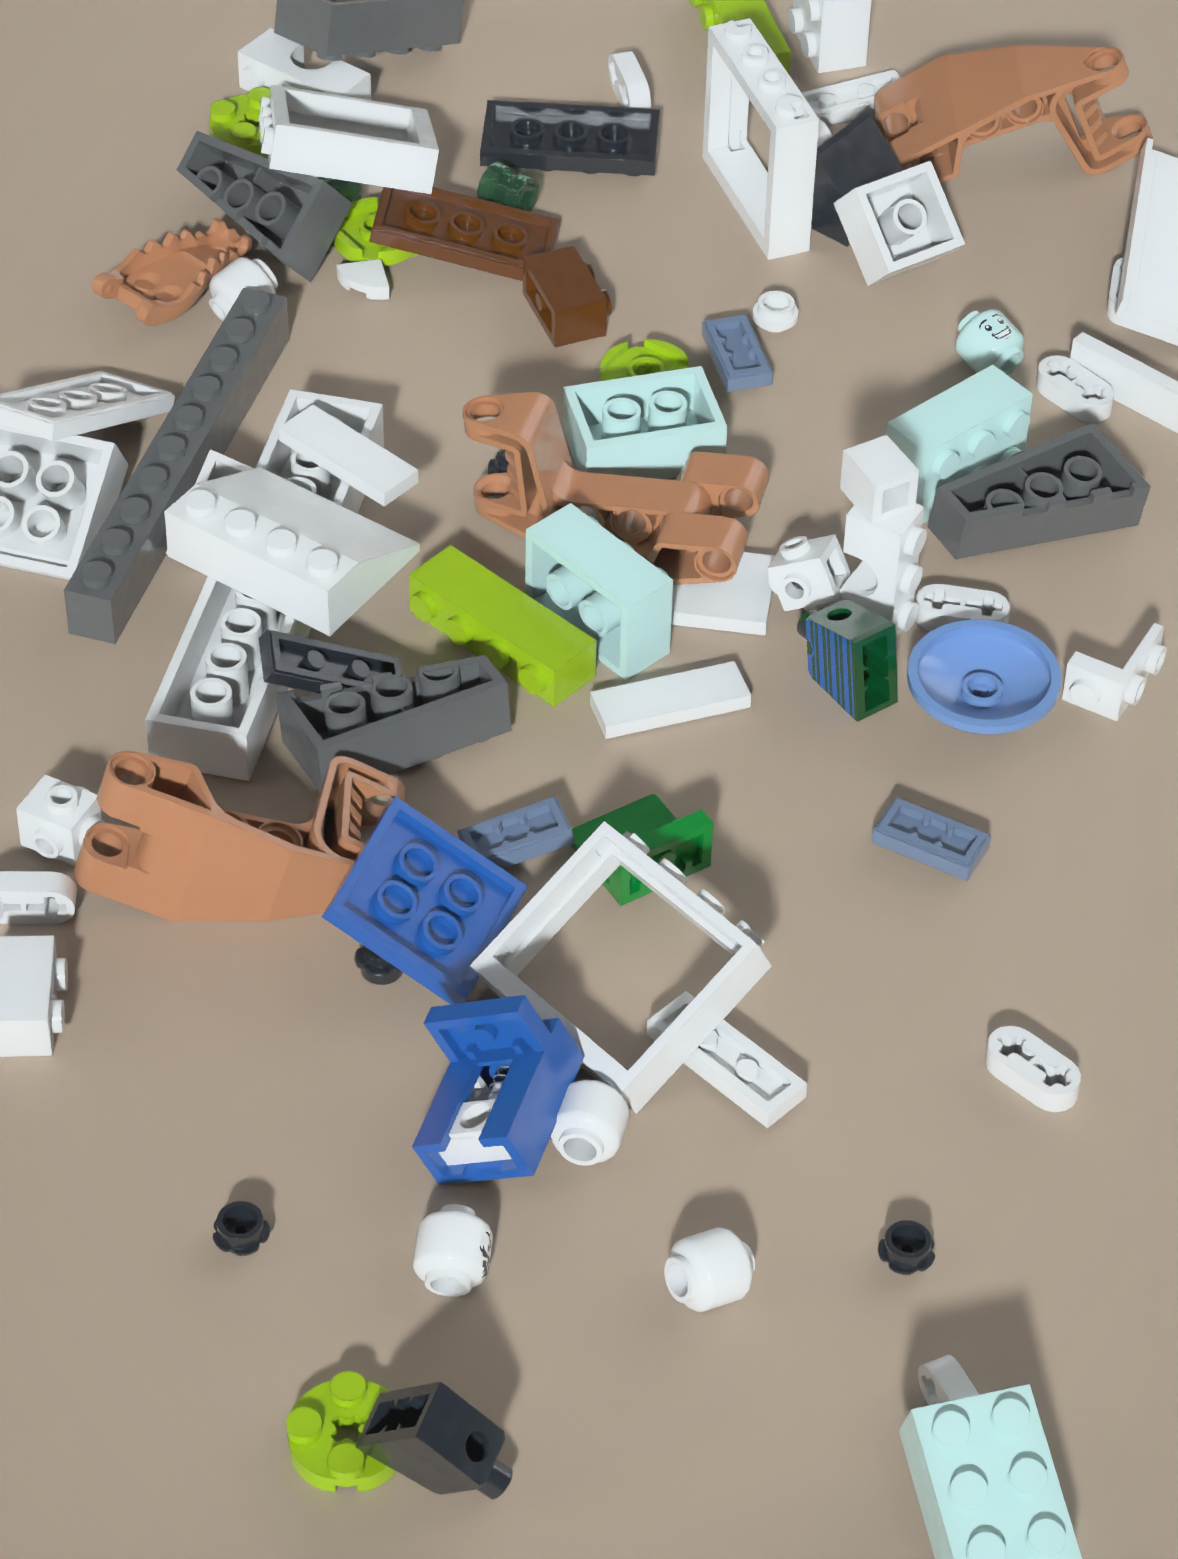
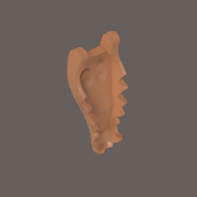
[92,218,252,326]

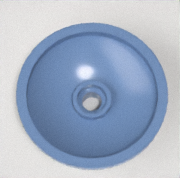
[907,619,1061,735]

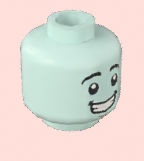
[955,310,1024,375]

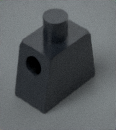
[355,1382,513,1500]

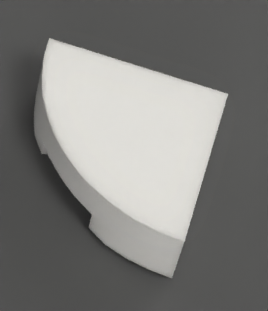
[336,259,389,300]

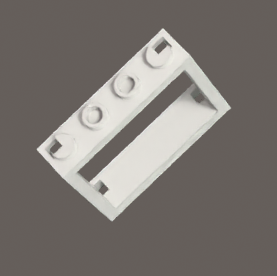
[702,18,819,260]
[258,84,439,194]
[470,821,772,1114]

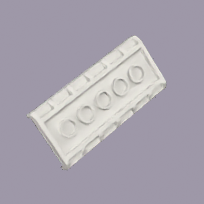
[1116,138,1178,346]

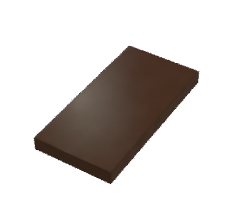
[369,187,560,281]

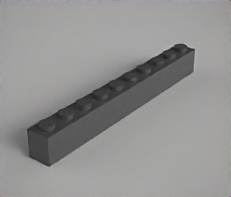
[64,288,289,644]

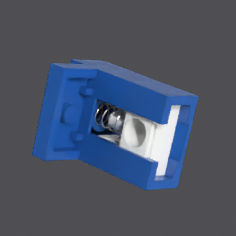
[412,995,585,1185]

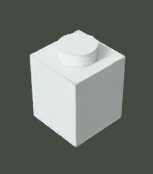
[840,435,919,525]

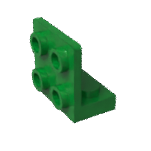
[570,794,713,906]

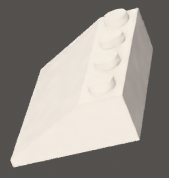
[0,424,128,580]
[164,467,420,636]

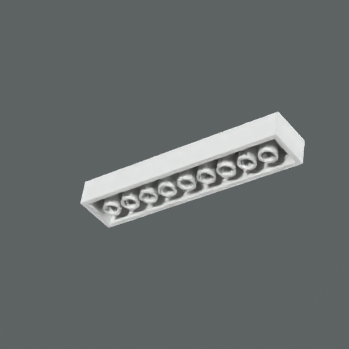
[145,389,384,781]

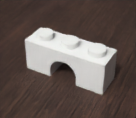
[237,28,371,100]
[839,504,927,638]

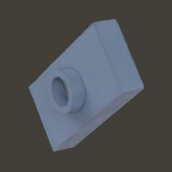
[702,315,773,392]
[457,796,575,869]
[872,797,991,881]

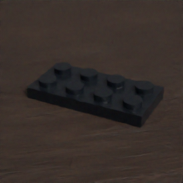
[480,100,660,176]

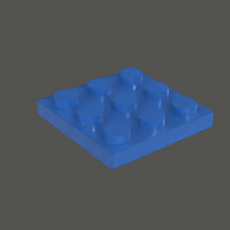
[321,796,528,1004]

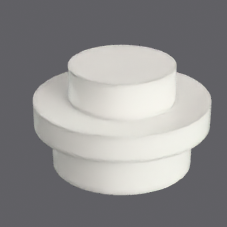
[753,291,799,332]

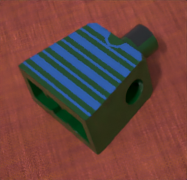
[797,600,898,722]

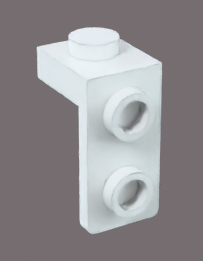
[1062,623,1167,721]

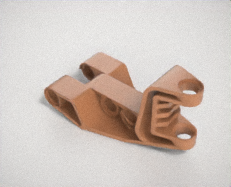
[873,45,1153,183]
[462,392,770,585]
[74,750,406,922]

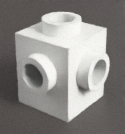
[767,534,851,611]
[16,774,105,866]

